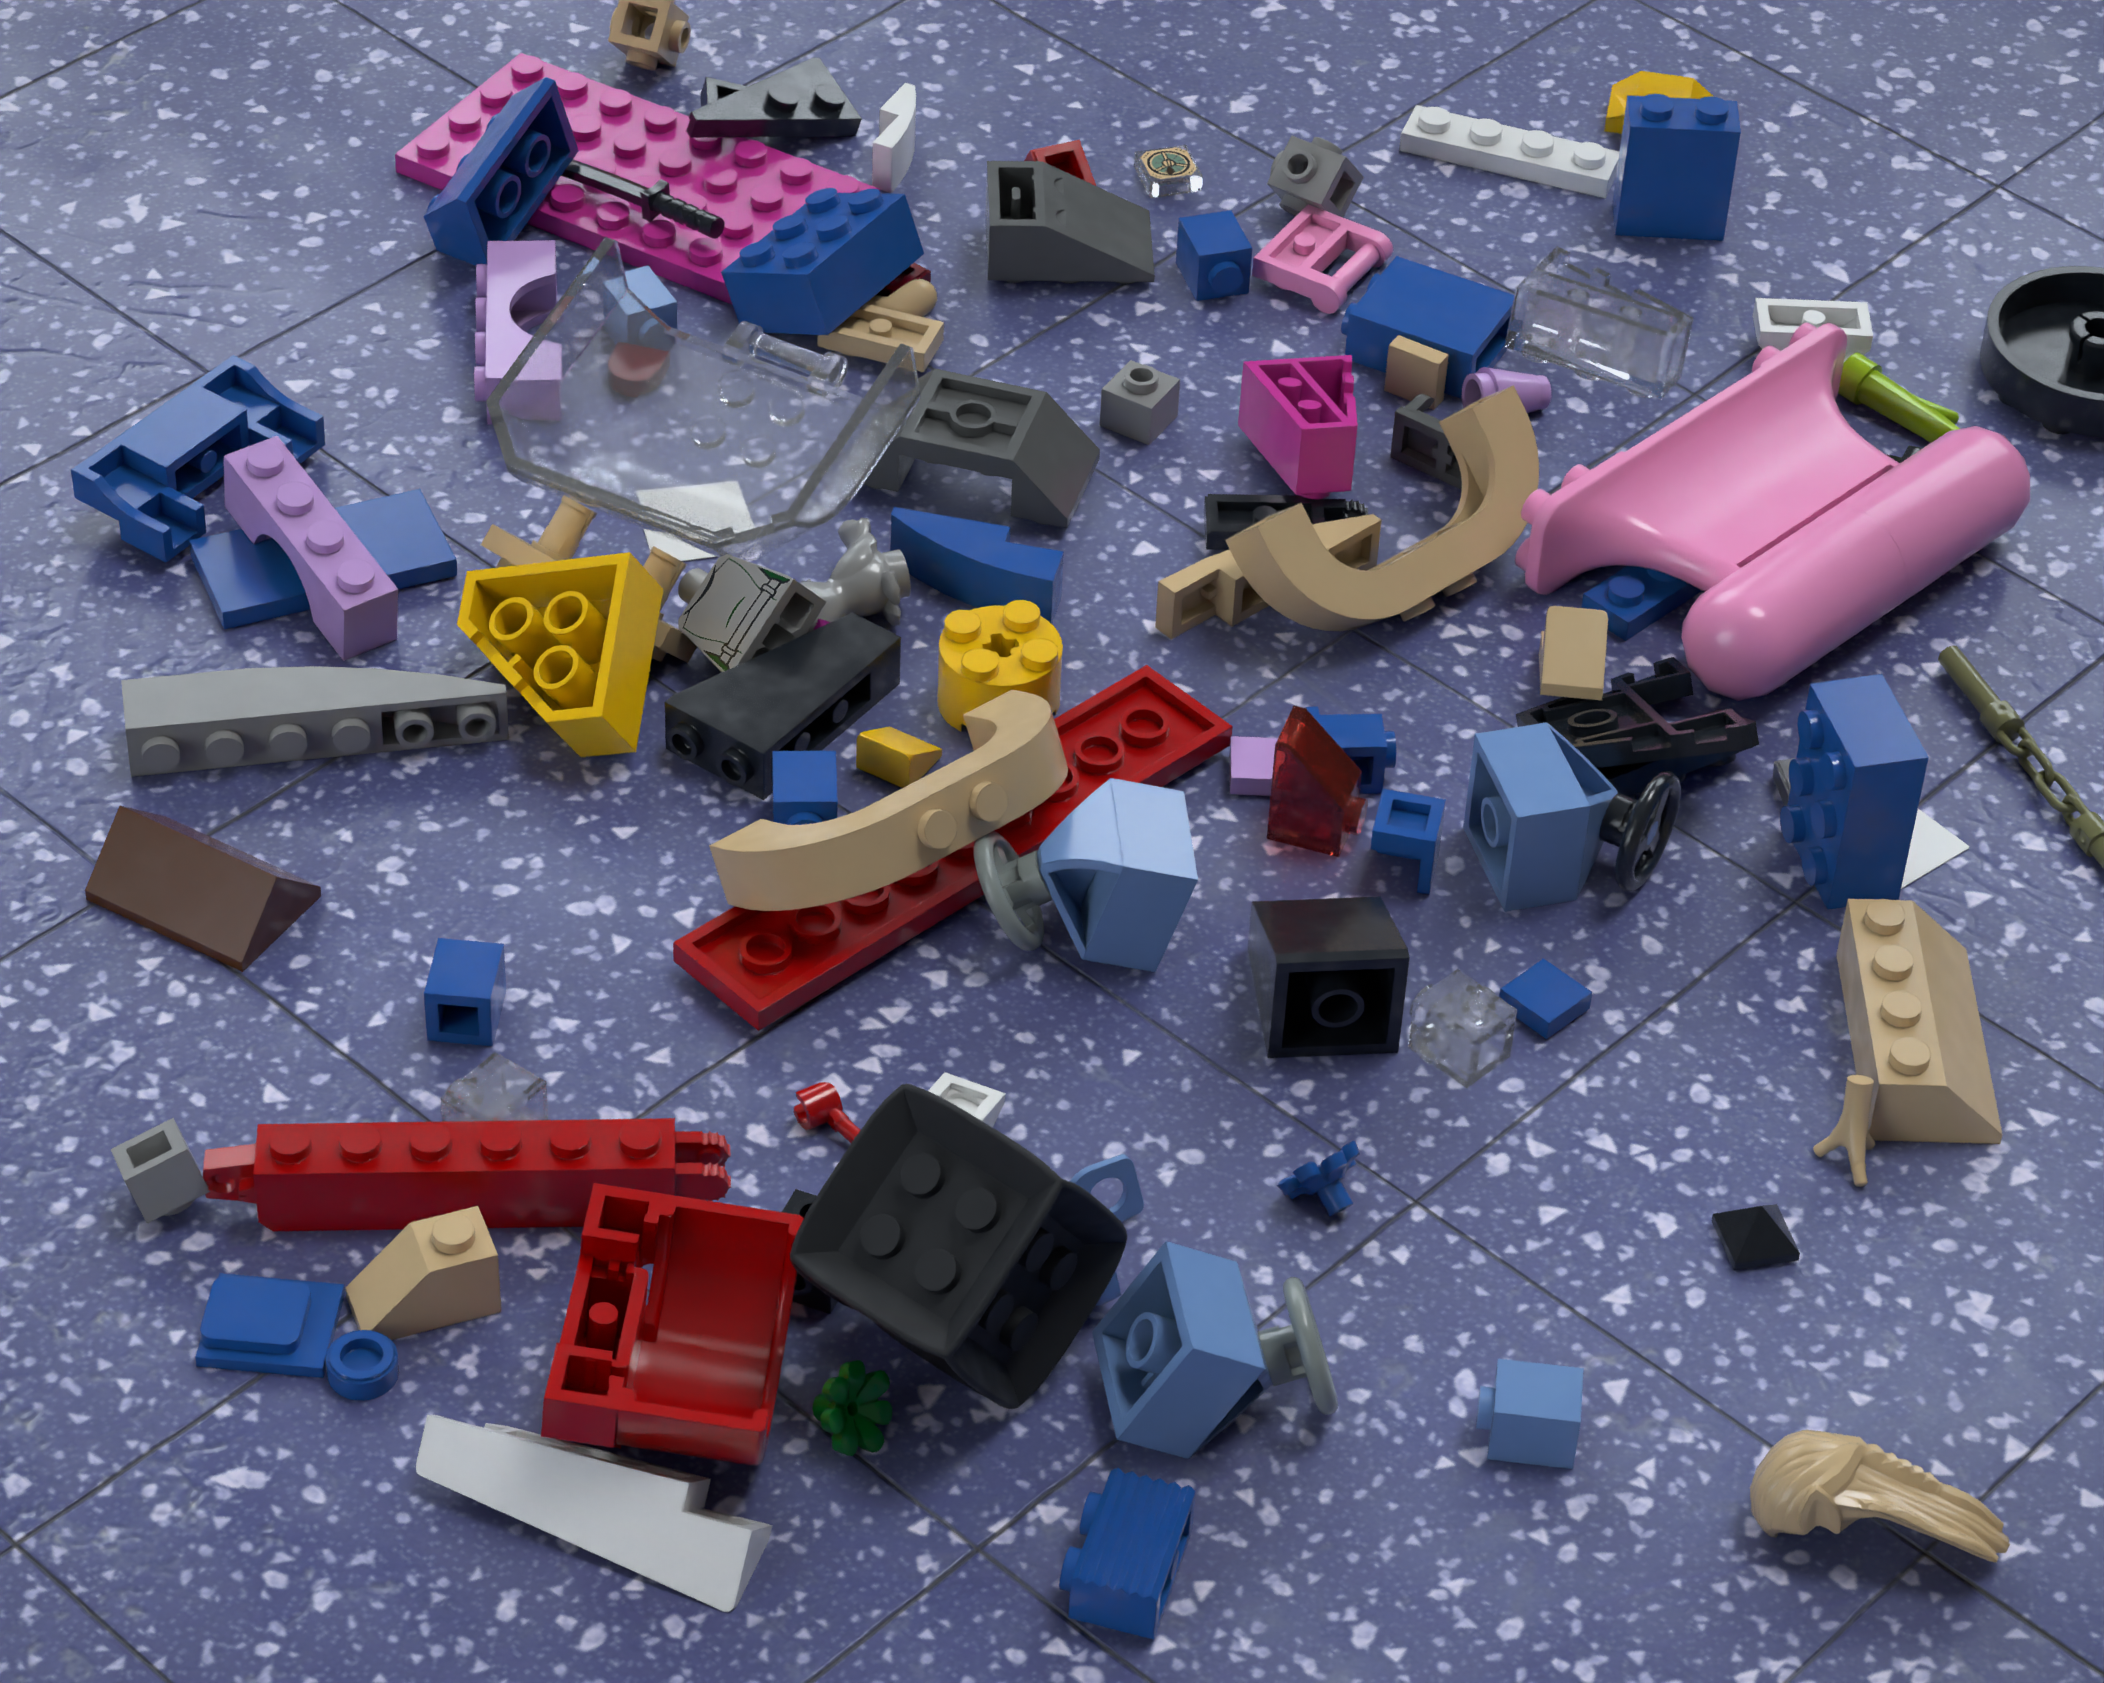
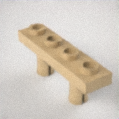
[481,495,697,663]

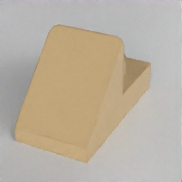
[1539,606,1608,700]

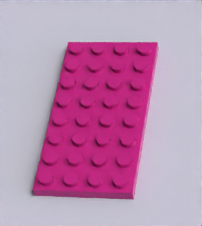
[395,53,881,304]

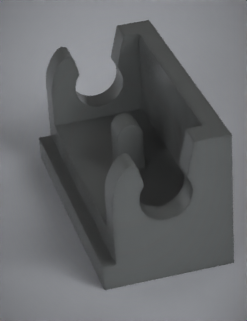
[1390,394,1462,490]

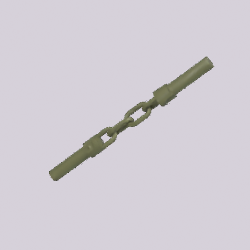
[1938,646,2104,869]

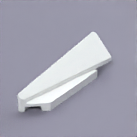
[416,1415,772,1612]

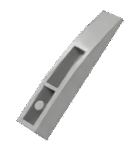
[121,666,509,777]

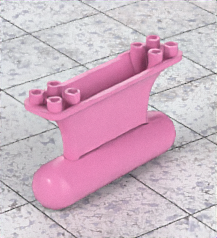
[1515,323,2030,701]

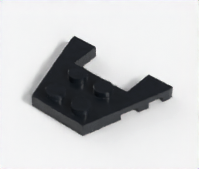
[1516,657,1753,768]

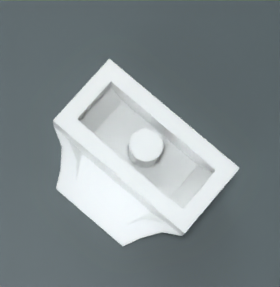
[1753,298,1873,362]

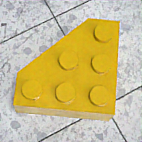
[457,552,663,757]

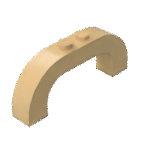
[1225,385,1539,631]
[709,690,1068,911]

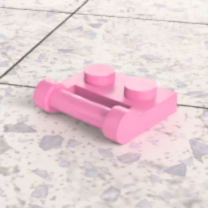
[1252,204,1393,314]

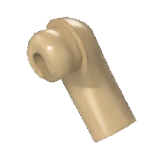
[866,279,937,317]

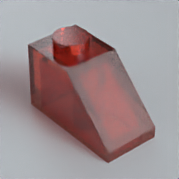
[1267,705,1368,857]

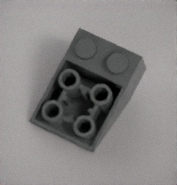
[985,161,1155,284]

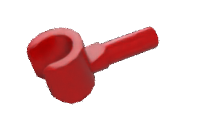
[794,1082,860,1143]

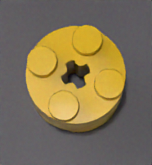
[937,600,1063,731]

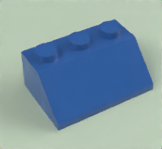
[423,77,579,266]

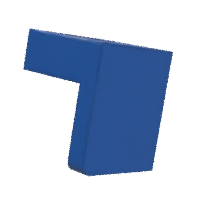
[1370,789,1446,895]

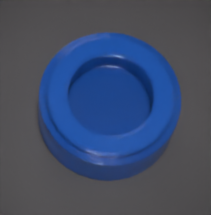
[326,1330,399,1400]

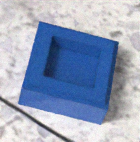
[1498,958,1592,1039]

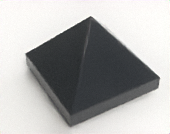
[1711,1204,1800,1270]

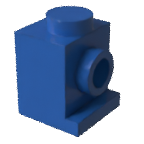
[1302,706,1396,795]

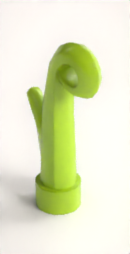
[1838,352,1960,443]

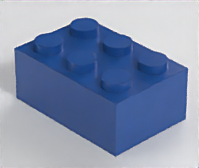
[721,188,924,335]
[1780,674,1929,910]

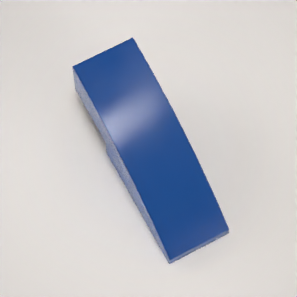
[890,507,1064,624]

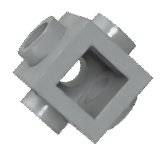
[1267,136,1364,217]

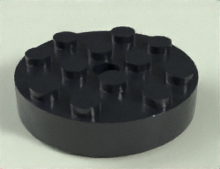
[1980,266,2104,438]

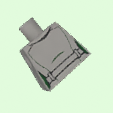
[678,554,827,672]

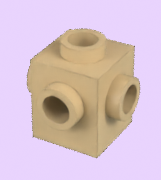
[608,0,691,70]

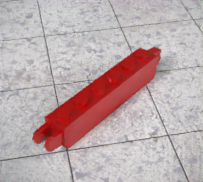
[203,1118,731,1232]

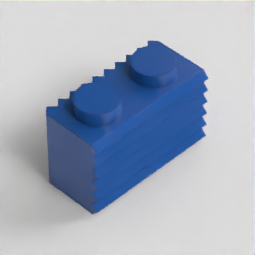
[1059,1468,1196,1640]

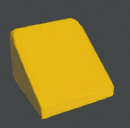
[856,726,942,788]

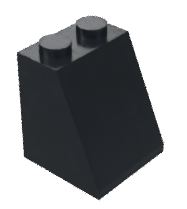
[1248,896,1410,1058]

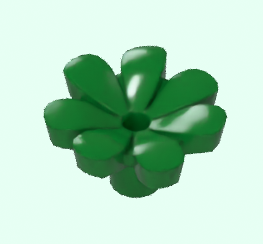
[812,1360,892,1456]

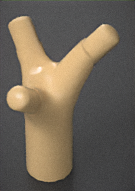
[1813,1075,1875,1187]

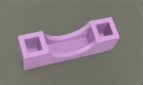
[474,240,557,424]
[224,436,398,661]

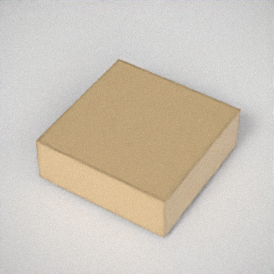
[1384,335,1449,410]

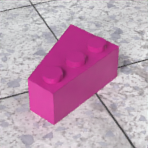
[1238,355,1358,499]

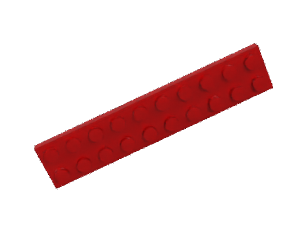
[673,665,1233,1031]

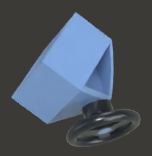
[1463,722,1681,912]

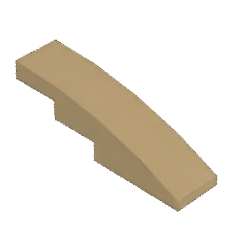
[1155,514,1381,639]

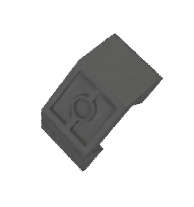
[842,369,1100,528]

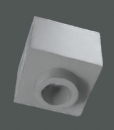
[1100,360,1180,445]
[111,1118,210,1223]

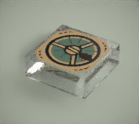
[1134,145,1203,198]

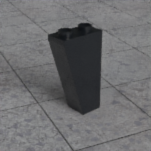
[665,613,901,800]

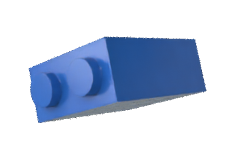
[1612,94,1741,241]
[1341,256,1519,399]

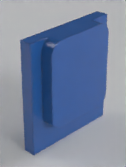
[195,1273,345,1378]

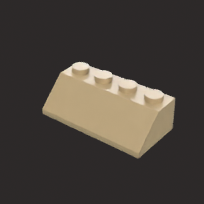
[1836,899,2002,1144]

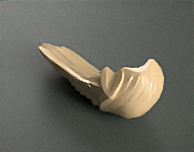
[1750,1430,2010,1563]

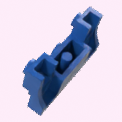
[71,355,326,563]

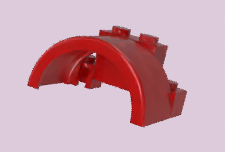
[541,1183,804,1466]

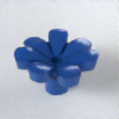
[1277,1140,1360,1217]

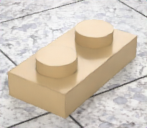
[817,303,944,372]

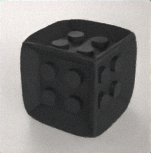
[790,1084,1127,1409]

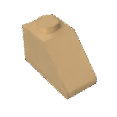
[345,1206,501,1340]

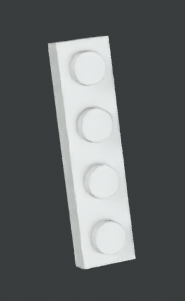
[1399,105,1620,198]

